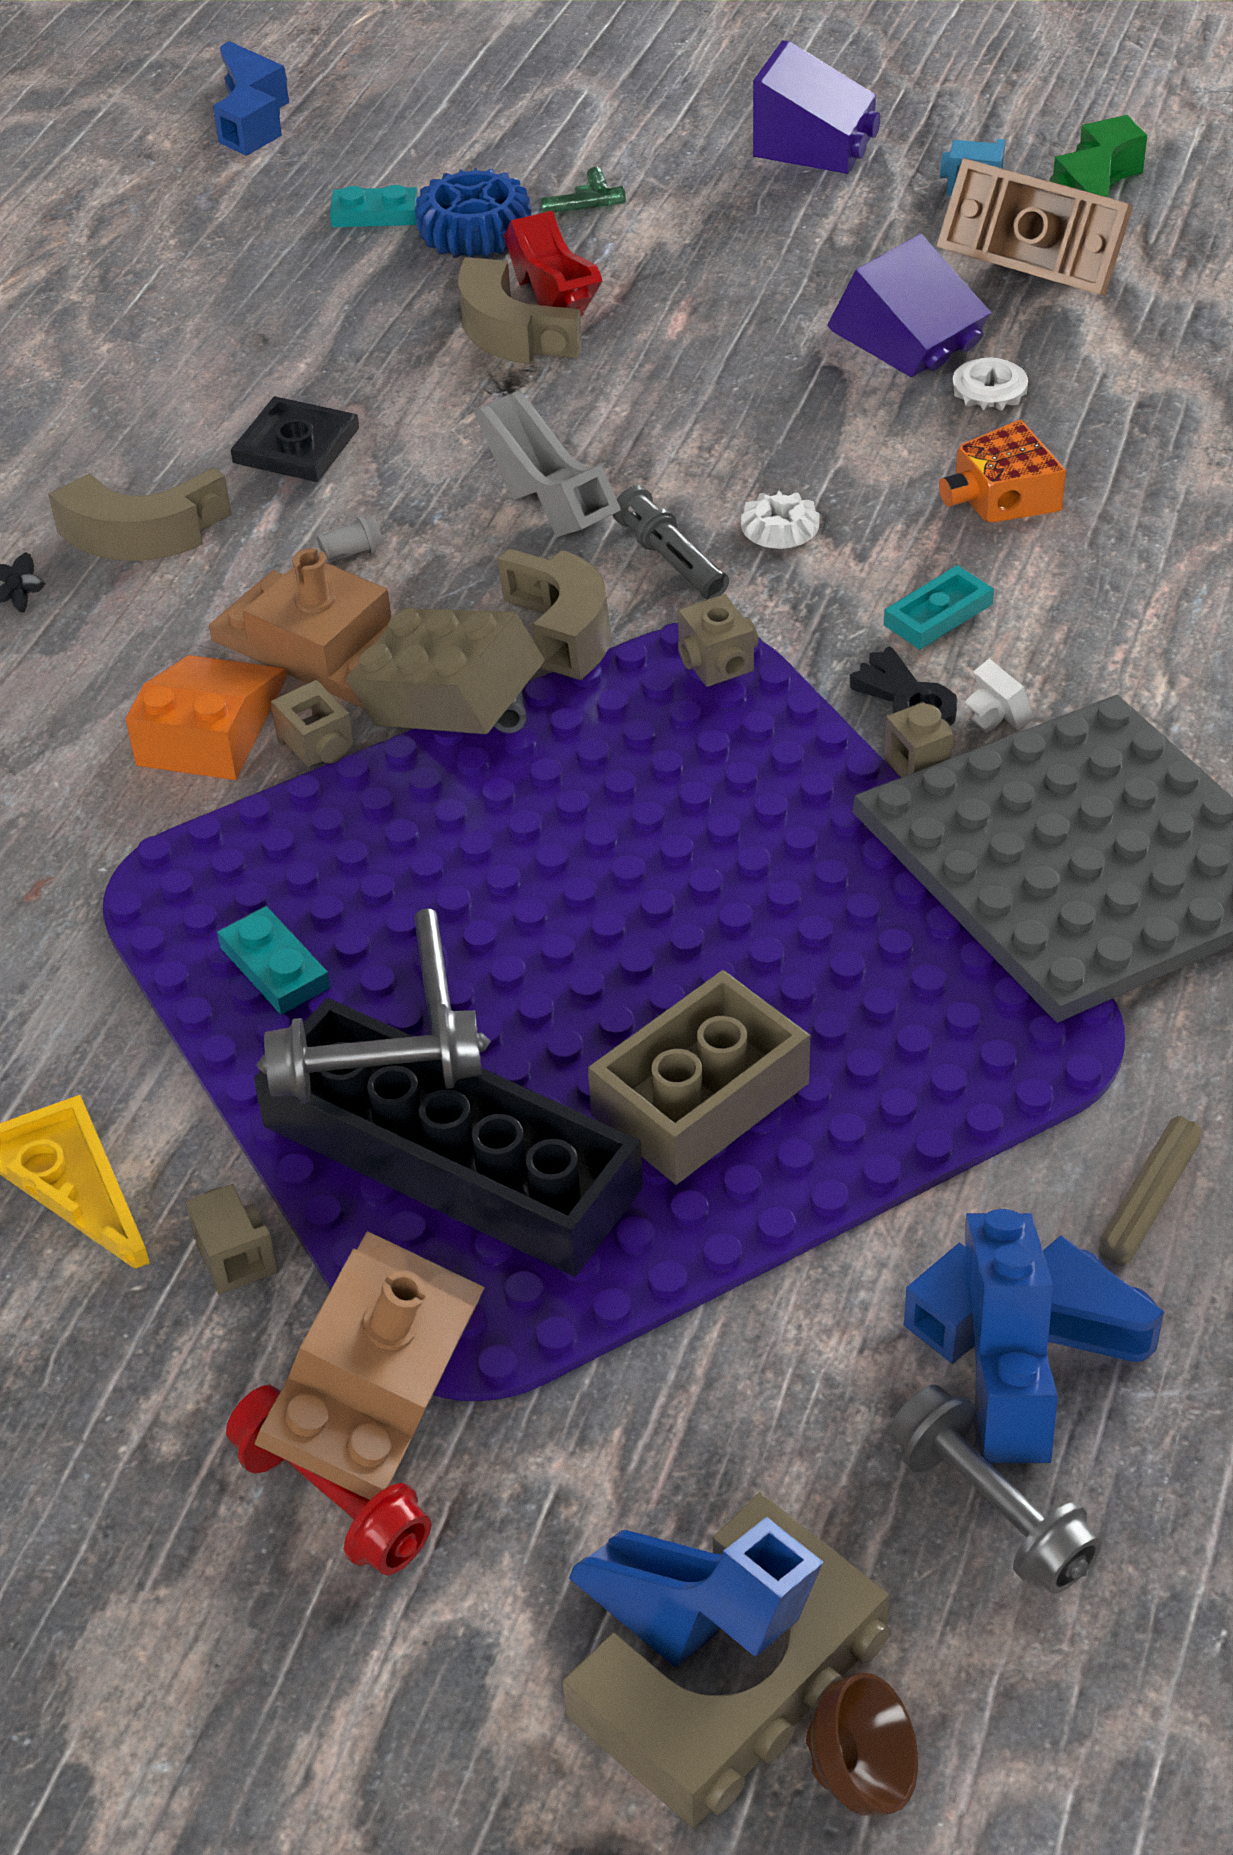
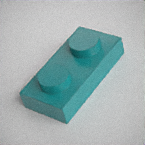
[330,185,418,227]
[884,565,994,650]
[217,906,331,1015]

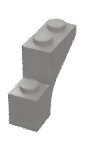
[473,391,621,537]

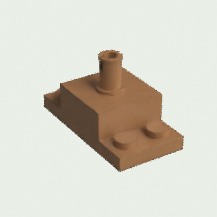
[936,158,1134,296]
[209,548,391,709]
[254,1231,485,1500]

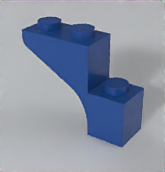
[213,41,289,156]
[965,1209,1058,1463]
[903,1235,1164,1364]
[569,1517,823,1668]

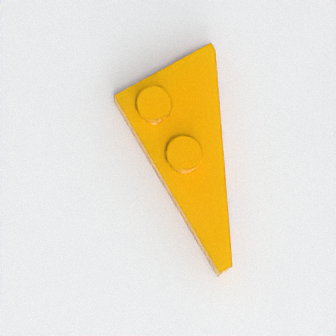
[0,1095,150,1269]

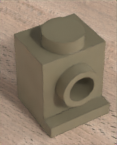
[271,679,354,767]
[884,702,955,777]
[185,1184,278,1295]

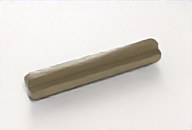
[1098,1116,1202,1266]

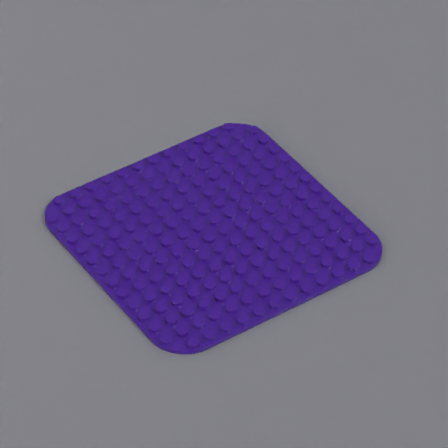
[103,623,1125,1401]

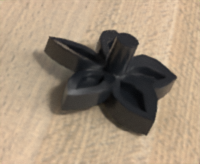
[0,552,46,613]

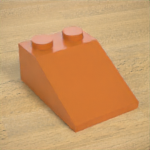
[125,655,287,780]

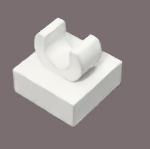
[965,658,1034,733]

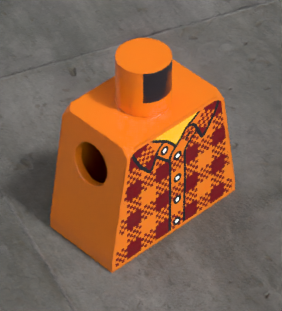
[939,419,1066,523]

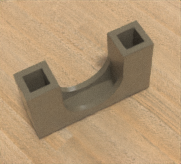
[562,1492,890,1829]

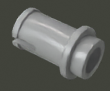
[317,515,383,565]

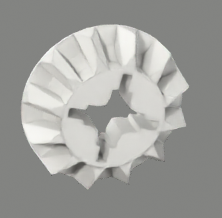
[953,358,1028,411]
[741,490,820,549]

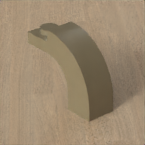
[458,257,582,364]
[48,467,232,561]
[497,549,611,680]

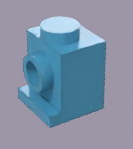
[940,139,1006,196]

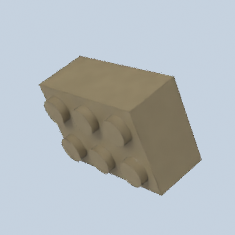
[345,608,545,734]
[588,970,810,1185]

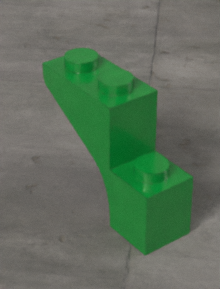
[1049,114,1148,198]

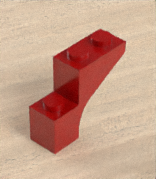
[504,210,603,316]

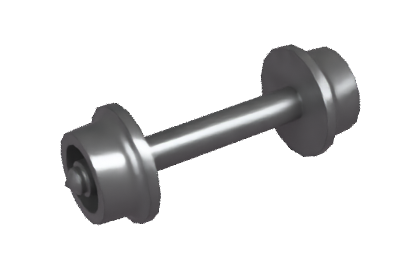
[256,1004,491,1103]
[890,1385,1102,1594]

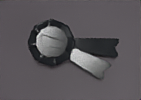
[850,646,958,726]

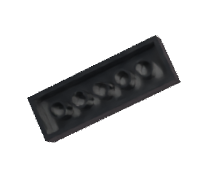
[254,997,643,1277]

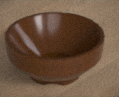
[806,1673,918,1816]

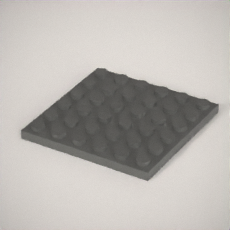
[853,694,1233,1023]

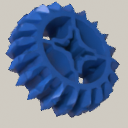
[415,168,532,258]

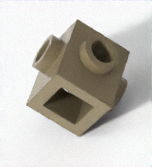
[678,594,759,687]

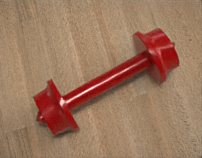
[226,1384,432,1576]

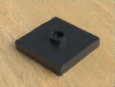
[231,396,359,482]

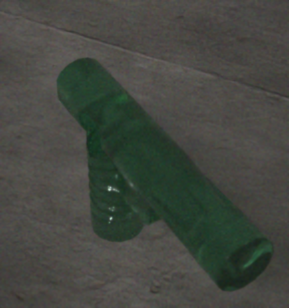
[539,167,626,213]

